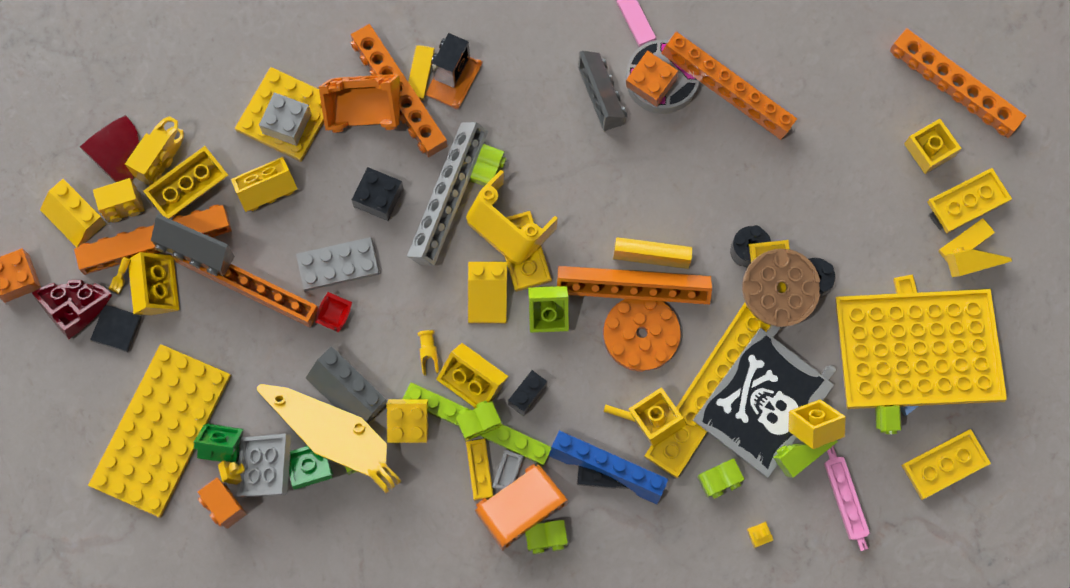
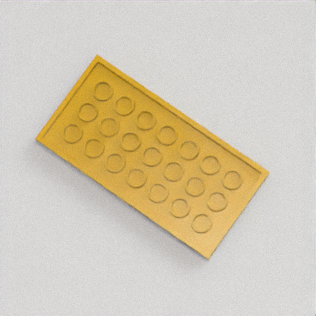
[88,344,231,518]

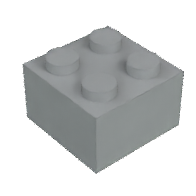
[259,92,312,146]

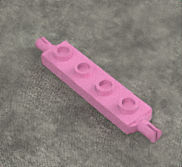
[824,446,870,551]

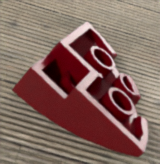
[80,115,139,183]
[32,280,112,339]

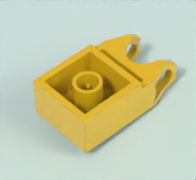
[125,116,184,186]

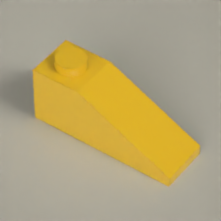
[946,247,1012,277]

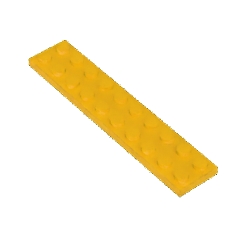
[644,302,771,479]

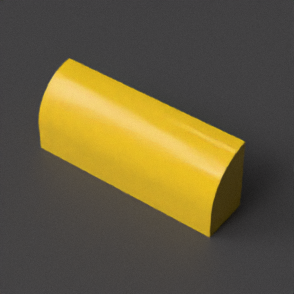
[613,237,692,269]

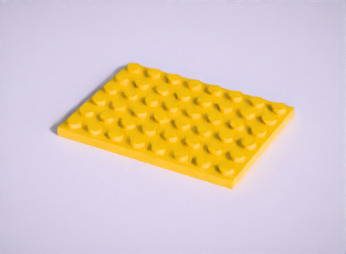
[835,289,1007,409]

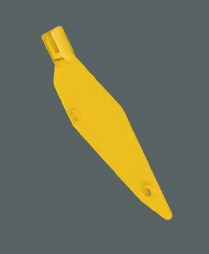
[257,384,401,493]

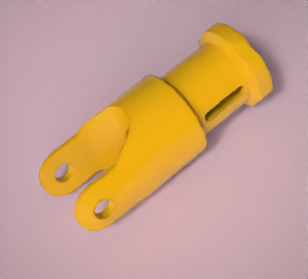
[417,330,439,376]

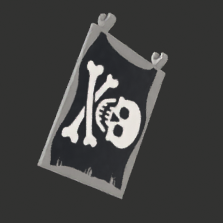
[693,326,836,478]

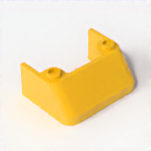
[466,170,558,265]

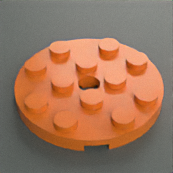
[603,299,680,372]

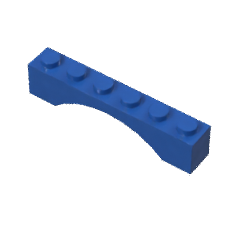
[549,430,668,505]

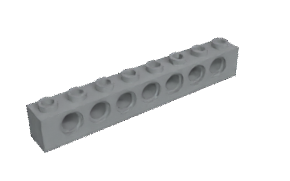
[407,122,488,266]

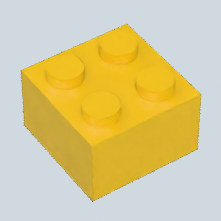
[904,119,962,174]
[93,178,145,223]
[629,387,686,447]
[387,399,428,443]
[788,399,846,449]

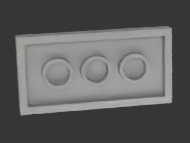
[296,237,379,292]

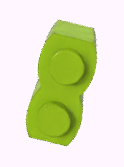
[470,144,507,186]
[456,401,502,441]
[875,405,901,434]
[697,458,745,499]
[525,520,568,554]

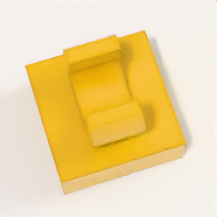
[218,461,245,485]
[747,522,773,548]

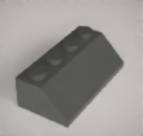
[578,51,627,131]
[151,214,235,276]
[306,346,387,424]

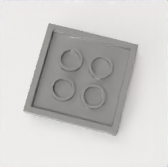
[237,434,291,498]

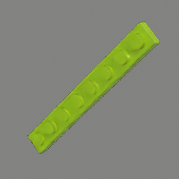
[402,382,551,466]

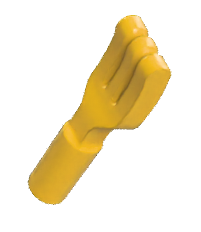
[109,257,130,294]

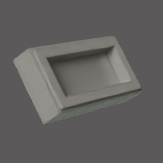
[492,450,523,491]

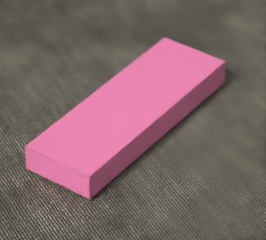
[616,0,656,47]

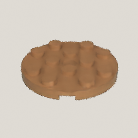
[742,249,820,327]

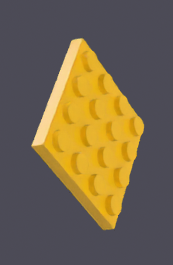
[235,67,324,162]

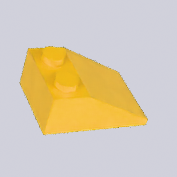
[468,262,507,324]

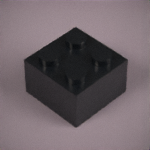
[431,33,470,88]
[352,167,404,221]

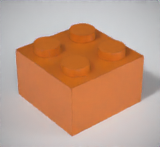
[626,50,678,107]
[0,248,41,303]
[198,477,247,529]

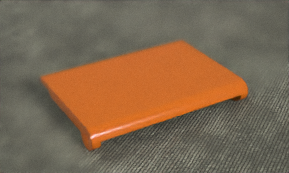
[425,57,483,109]

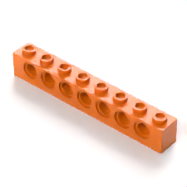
[350,23,448,158]
[890,28,1027,138]
[661,31,797,140]

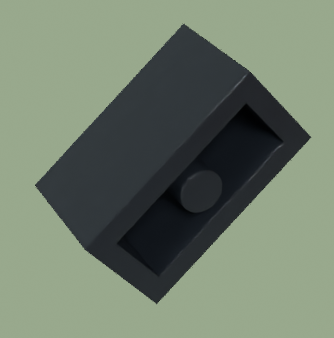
[508,370,548,416]

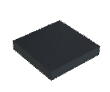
[90,305,142,352]

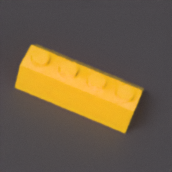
[143,146,229,219]

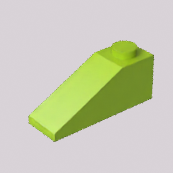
[773,440,838,478]

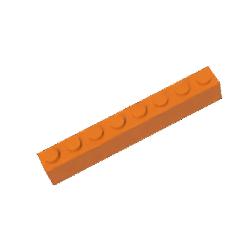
[74,205,232,275]
[172,256,318,328]
[557,266,712,305]

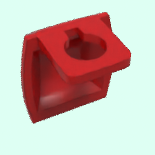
[315,292,352,333]

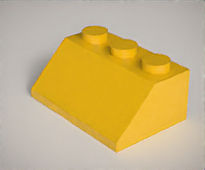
[231,157,298,212]
[40,179,107,248]
[128,252,179,315]
[436,343,509,408]

